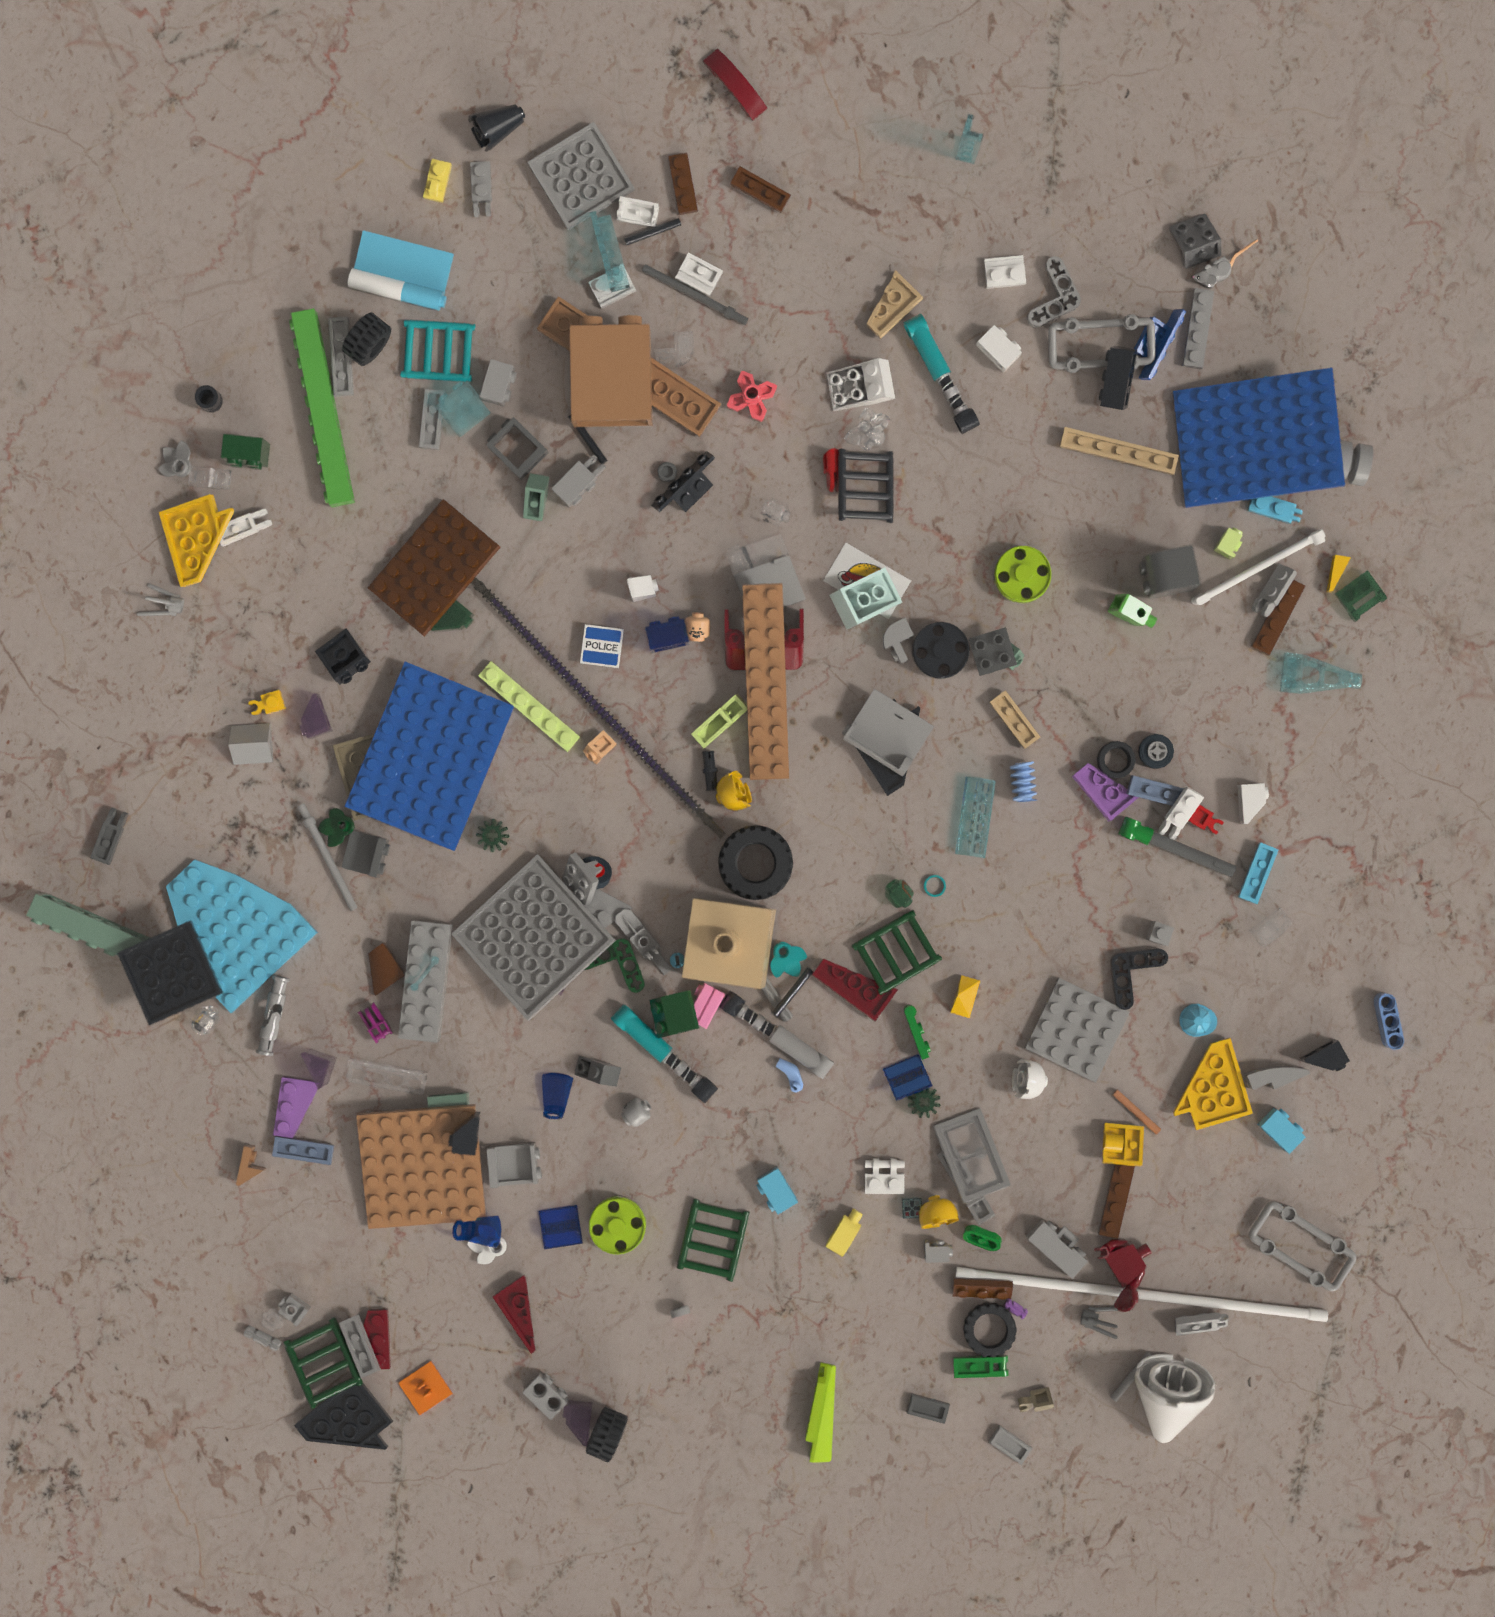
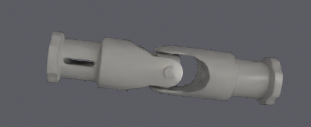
[256,975,290,1056]

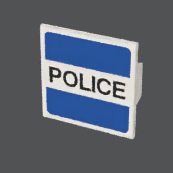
[580,624,624,668]

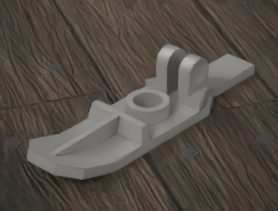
[615,908,672,975]

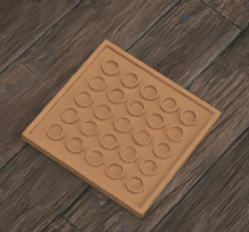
[356,1104,486,1229]

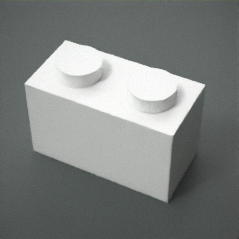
[976,325,1022,373]

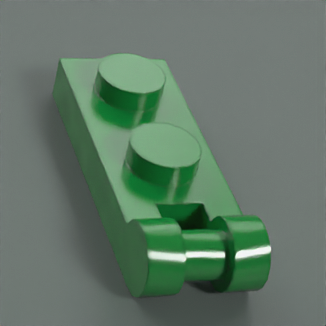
[904,1005,931,1060]
[953,1355,1009,1378]

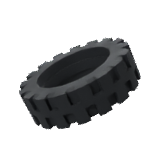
[963,1302,1017,1357]

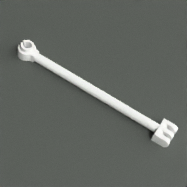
[1191,529,1325,605]

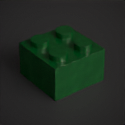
[221,434,270,470]

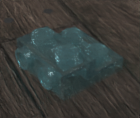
[435,381,491,438]

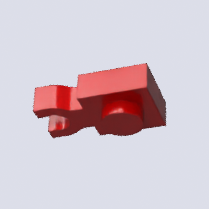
[1188,804,1224,835]

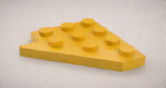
[159,494,234,587]
[1173,1038,1253,1130]

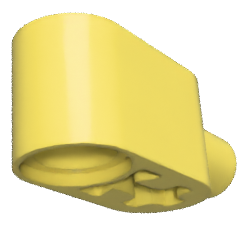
[825,1208,863,1257]

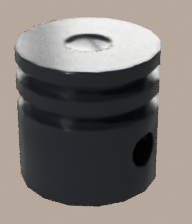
[195,385,223,413]

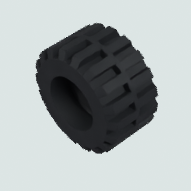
[342,312,392,366]
[586,1407,628,1463]

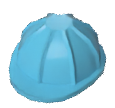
[1179,1004,1217,1037]

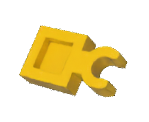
[248,690,286,715]

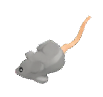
[1193,239,1258,288]

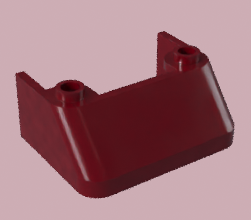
[725,609,804,671]

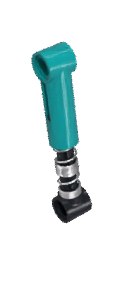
[903,313,980,434]
[610,1004,718,1103]

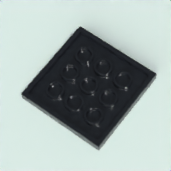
[117,920,223,1026]

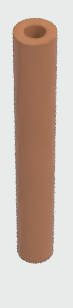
[1112,1089,1161,1135]

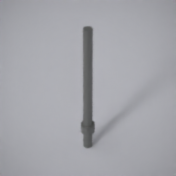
[642,264,749,325]

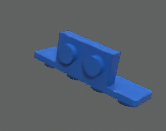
[1134,309,1186,380]

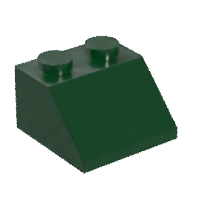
[649,990,699,1038]

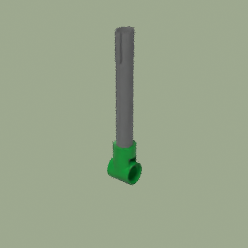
[1118,816,1236,877]

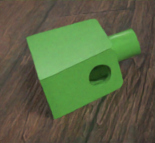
[1107,594,1157,628]

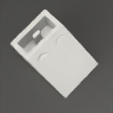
[826,358,895,411]

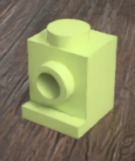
[1214,527,1243,560]

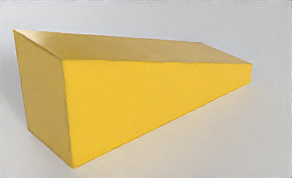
[1326,555,1351,593]

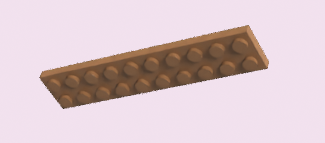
[537,296,721,437]
[743,583,789,780]

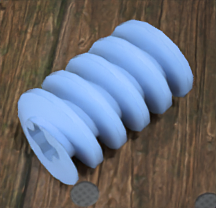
[1010,762,1038,802]

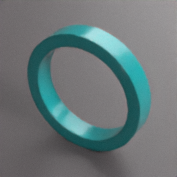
[924,875,946,897]

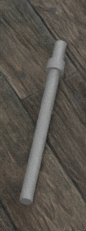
[297,803,358,911]

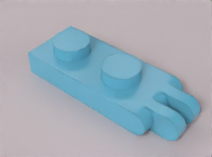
[1247,496,1303,524]

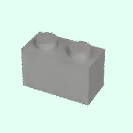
[480,359,517,407]

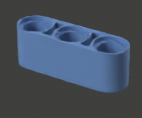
[1374,993,1404,1050]

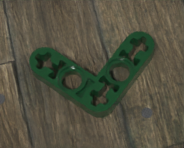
[584,938,645,993]

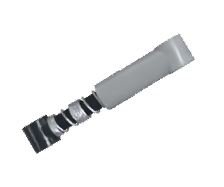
[719,990,834,1079]

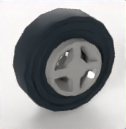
[1138,734,1174,769]

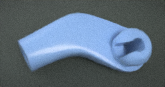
[776,1058,803,1093]

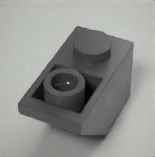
[574,1056,621,1087]

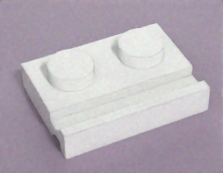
[675,252,723,297]
[984,255,1026,289]
[588,265,636,309]

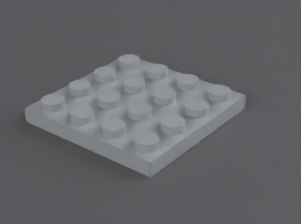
[527,122,635,230]
[1025,977,1130,1083]

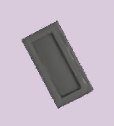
[907,1393,950,1424]

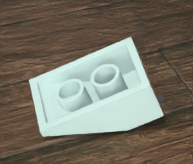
[830,568,902,630]

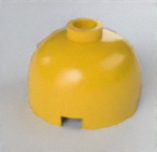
[716,771,752,811]
[919,1195,959,1229]

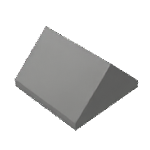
[228,723,273,765]

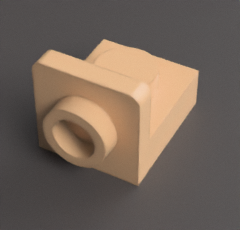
[583,730,617,765]

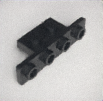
[651,451,715,512]

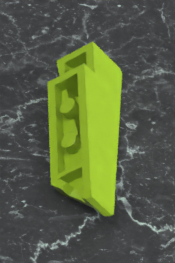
[805,1362,836,1463]

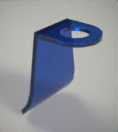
[542,1073,574,1119]
[452,1215,502,1248]

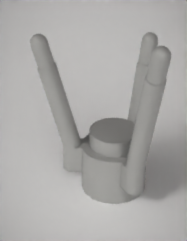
[137,583,184,616]

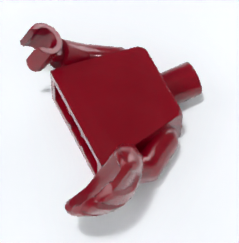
[1094,1239,1152,1312]

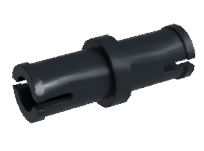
[702,751,718,791]

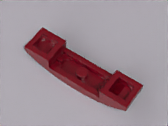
[703,48,767,121]

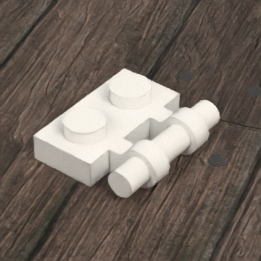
[865,1158,905,1194]

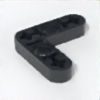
[1110,949,1168,1010]

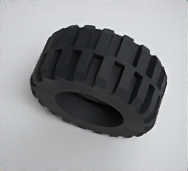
[718,825,793,900]

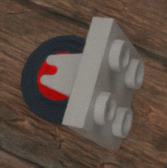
[562,852,612,906]

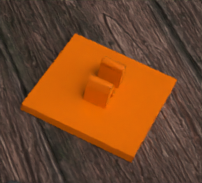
[398,1361,453,1415]

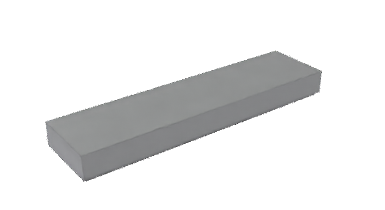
[328,317,354,397]

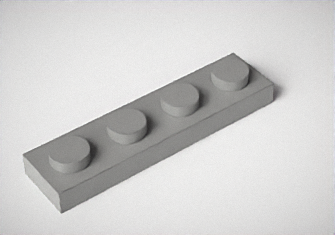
[1182,288,1214,369]

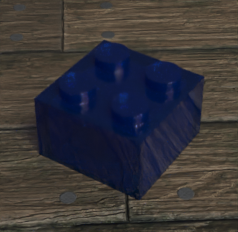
[645,616,690,653]

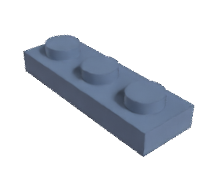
[1126,775,1184,806]
[272,1136,334,1165]

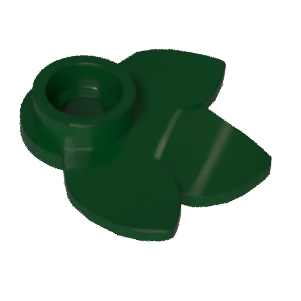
[318,808,355,847]

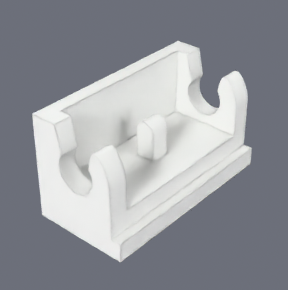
[617,196,659,228]

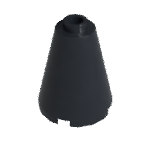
[468,104,525,152]

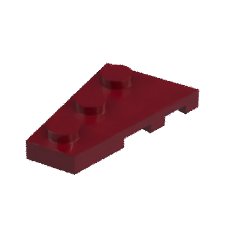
[363,1309,391,1370]

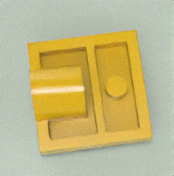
[1102,1123,1144,1167]

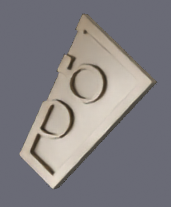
[867,270,923,339]

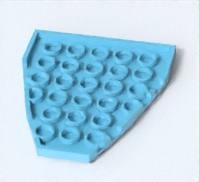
[166,860,318,1013]

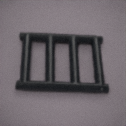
[838,448,894,523]

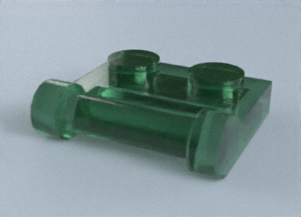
[1335,570,1387,622]

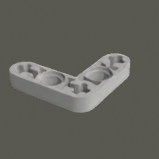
[1027,256,1081,328]

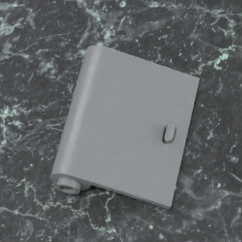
[841,689,934,777]

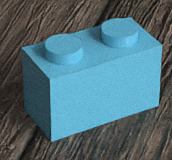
[1257,1108,1306,1154]
[756,1166,798,1214]

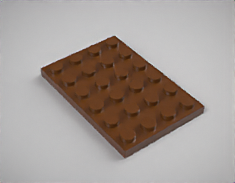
[367,499,501,637]

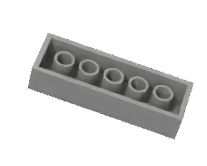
[398,920,453,1043]

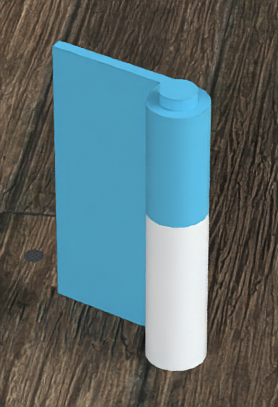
[348,230,454,311]

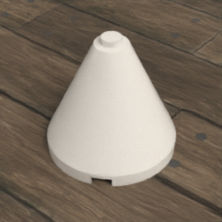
[1135,1354,1215,1443]

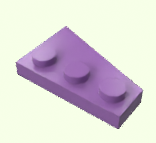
[1072,763,1139,822]
[273,1076,322,1138]

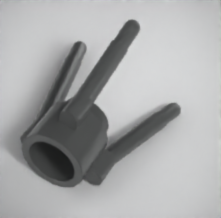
[1080,1306,1118,1339]

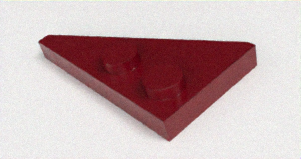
[493,1274,536,1354]

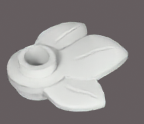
[467,1224,507,1264]

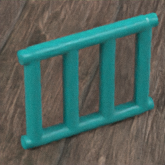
[400,320,476,382]

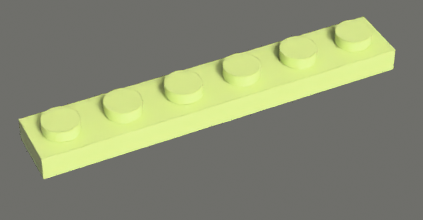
[478,661,581,752]

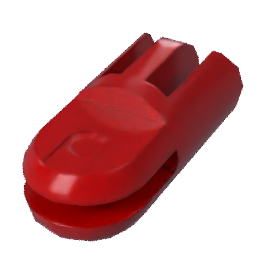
[823,448,839,492]

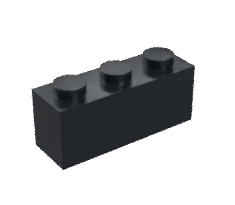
[1099,346,1138,410]

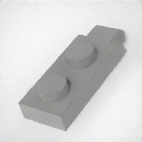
[1175,1313,1229,1336]

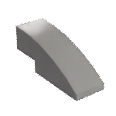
[1243,1066,1311,1090]

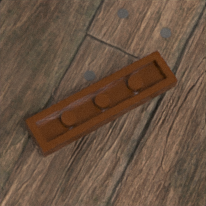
[1251,580,1305,656]
[1098,1164,1135,1239]

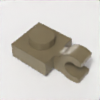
[1018,1387,1054,1412]

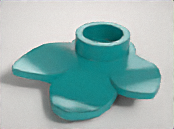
[770,942,807,978]

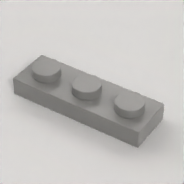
[419,389,445,450]
[339,1314,381,1378]

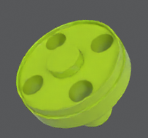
[994,546,1051,603]
[589,1196,646,1255]

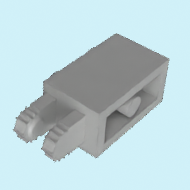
[551,455,606,508]

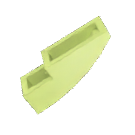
[691,694,747,748]

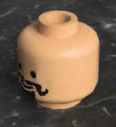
[684,612,710,642]

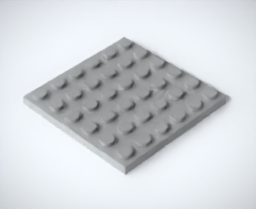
[451,854,616,1021]

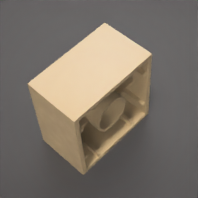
[682,898,776,989]

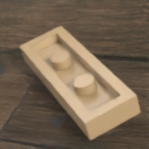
[989,690,1040,749]

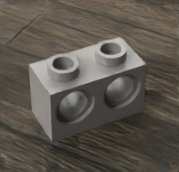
[522,1371,568,1420]

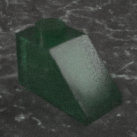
[431,600,474,632]

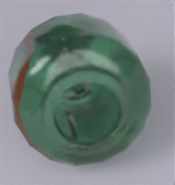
[885,879,914,908]

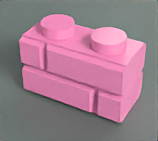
[694,982,725,1029]

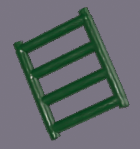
[851,910,942,995]
[677,1198,750,1282]
[283,1317,363,1409]

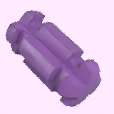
[1004,1299,1028,1319]

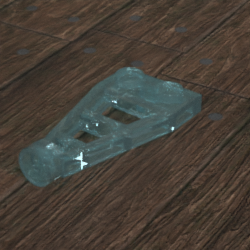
[1280,652,1362,694]

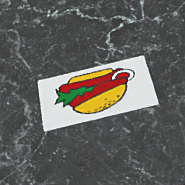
[823,543,911,619]

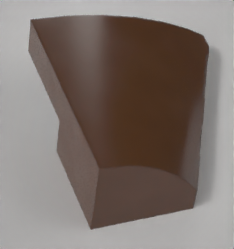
[368,942,405,996]

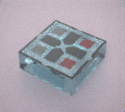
[902,1197,922,1219]

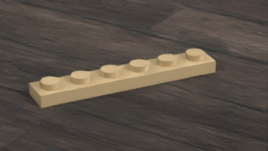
[1059,427,1179,475]

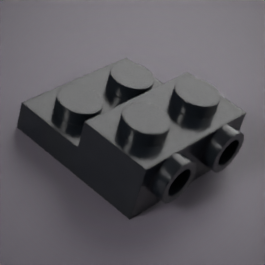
[315,628,371,685]

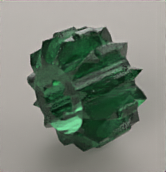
[476,819,510,852]
[908,1085,941,1118]

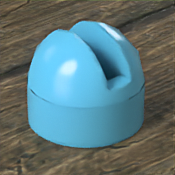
[670,952,685,968]

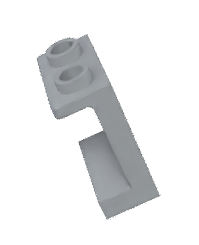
[487,1143,542,1188]

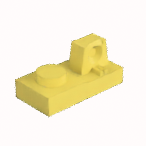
[423,159,452,203]

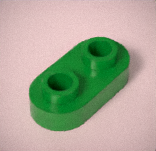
[963,1225,1002,1251]

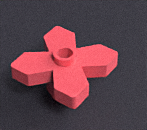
[727,371,777,422]

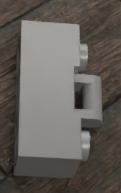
[1026,1219,1088,1279]

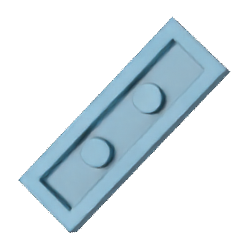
[1238,842,1279,904]

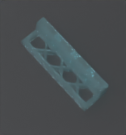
[956,114,984,164]
[590,211,630,293]
[955,777,996,858]

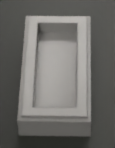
[989,1425,1032,1465]

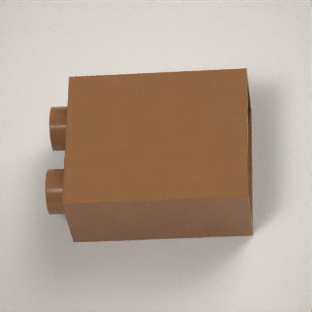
[570,315,653,427]

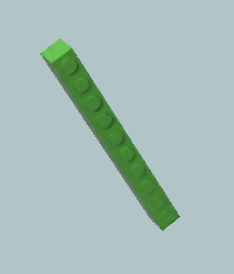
[289,308,355,508]

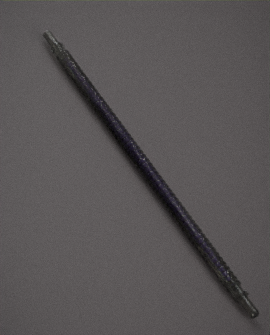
[471,577,726,839]

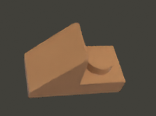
[236,1144,266,1186]

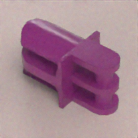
[357,1002,393,1044]

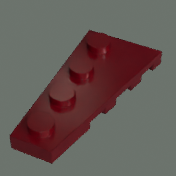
[812,959,898,1022]

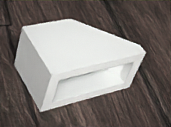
[627,575,659,602]
[1237,783,1269,824]

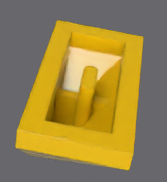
[950,975,980,1018]

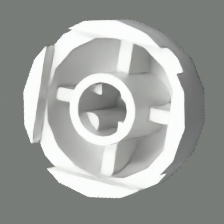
[1012,1059,1048,1099]

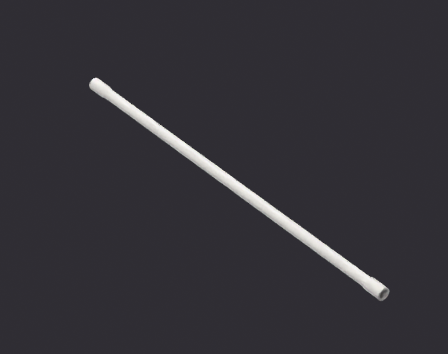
[955,1267,1328,1322]

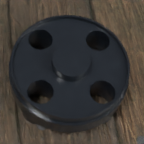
[912,622,969,679]

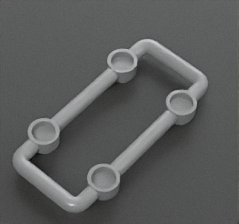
[1048,314,1155,373]
[1249,1201,1357,1291]

